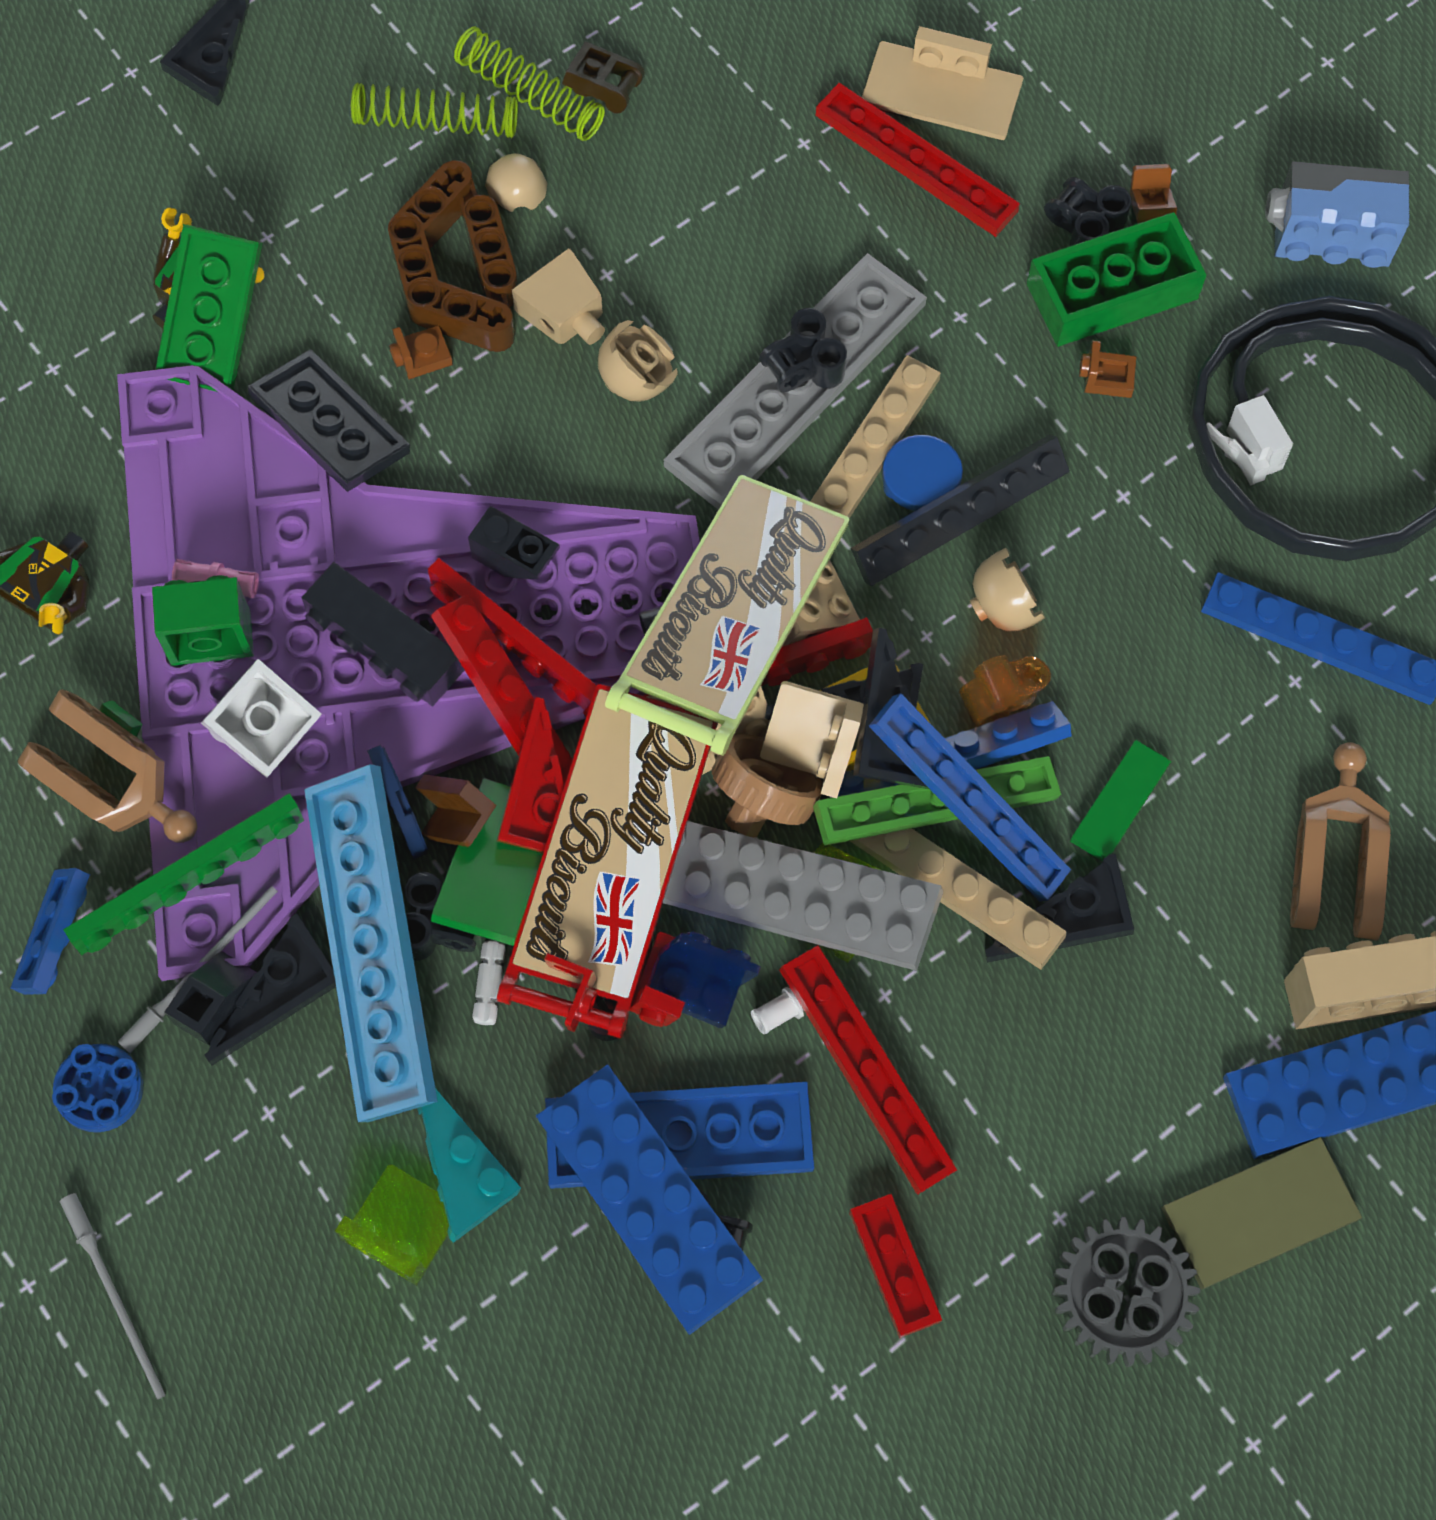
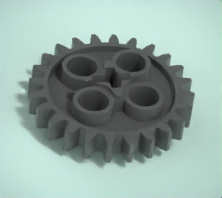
[1052,1217,1200,1367]

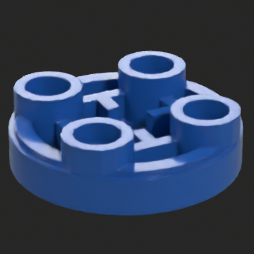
[882,435,963,511]
[52,1044,143,1132]

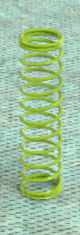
[454,26,605,141]
[351,82,518,139]

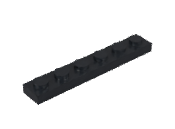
[850,434,1070,586]

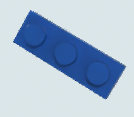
[10,868,90,995]

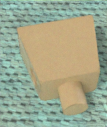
[512,249,605,345]

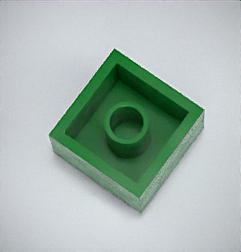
[152,575,254,666]

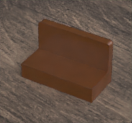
[415,774,497,847]

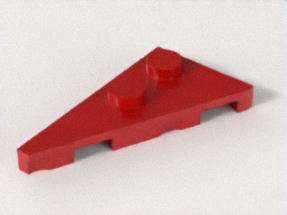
[496,697,564,853]

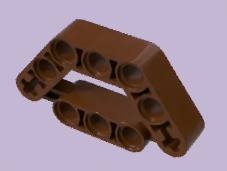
[388,160,518,352]

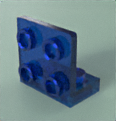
[647,932,761,1028]

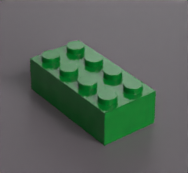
[1027,212,1207,347]

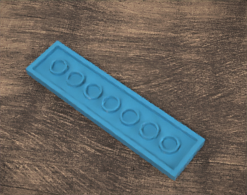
[304,764,438,1122]

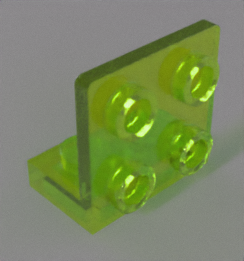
[335,1164,449,1286]

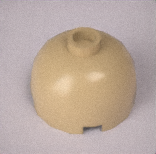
[598,320,677,402]
[970,548,1046,631]

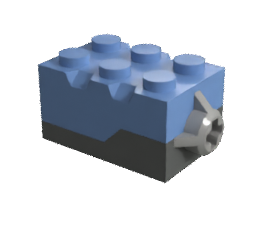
[1265,161,1409,268]

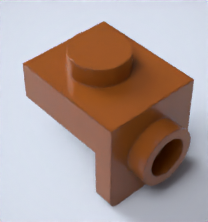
[1130,164,1177,223]
[1079,340,1136,398]

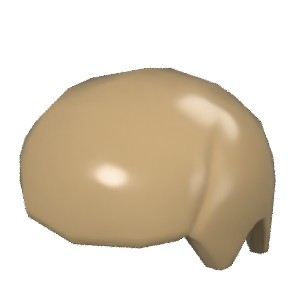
[485,154,547,212]

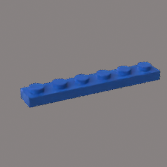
[1201,572,1436,705]
[869,693,1071,902]
[829,701,1072,798]

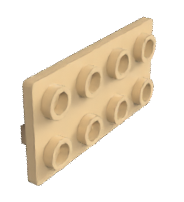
[862,26,1023,140]

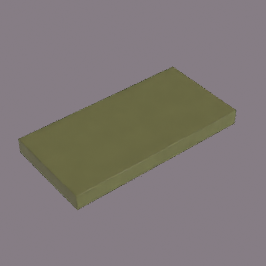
[1161,1137,1362,1290]

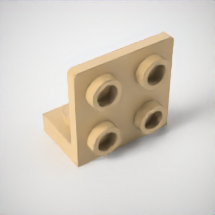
[782,559,860,647]
[760,681,864,798]

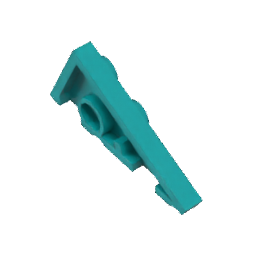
[417,1088,521,1243]

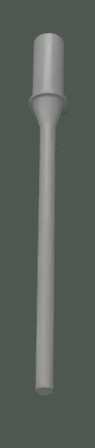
[118,886,278,1053]
[59,1193,165,1400]

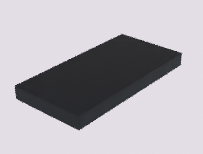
[248,349,410,492]

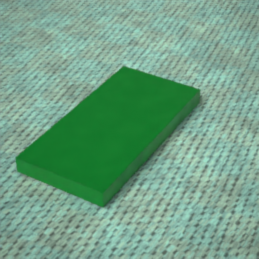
[156,224,263,392]
[431,779,543,946]

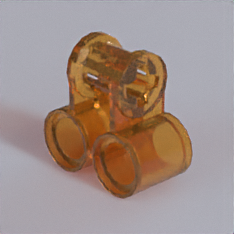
[958,655,1051,727]

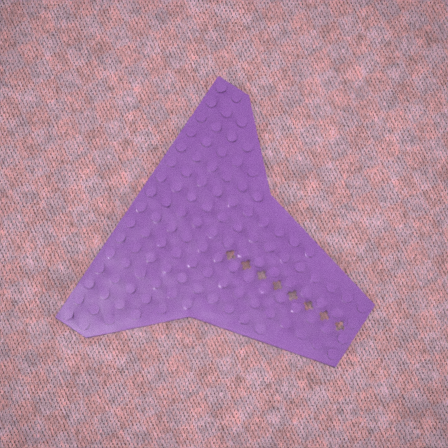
[117,365,700,981]

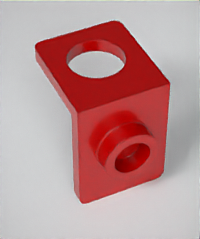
[544,953,597,1032]

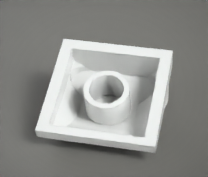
[201,659,322,778]

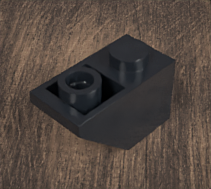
[468,506,560,580]
[164,951,257,1046]

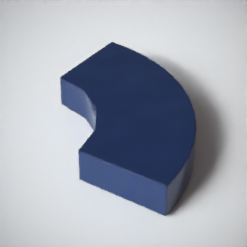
[367,745,428,859]

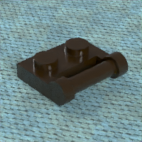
[562,41,645,114]

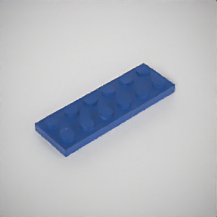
[1223,1011,1436,1159]
[536,1064,763,1335]
[545,1082,814,1189]

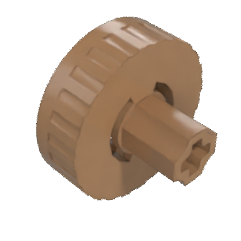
[711,734,823,838]

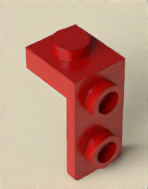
[630,932,697,1027]

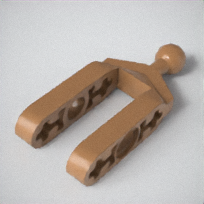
[17,689,198,843]
[1290,742,1390,941]

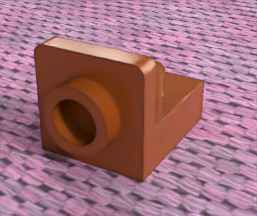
[389,325,453,380]

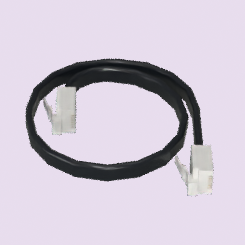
[1188,296,1436,562]

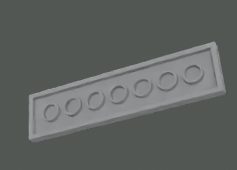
[664,253,927,510]
[663,821,943,971]

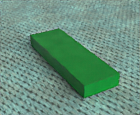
[1070,740,1171,862]

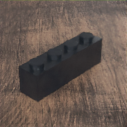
[301,562,464,707]

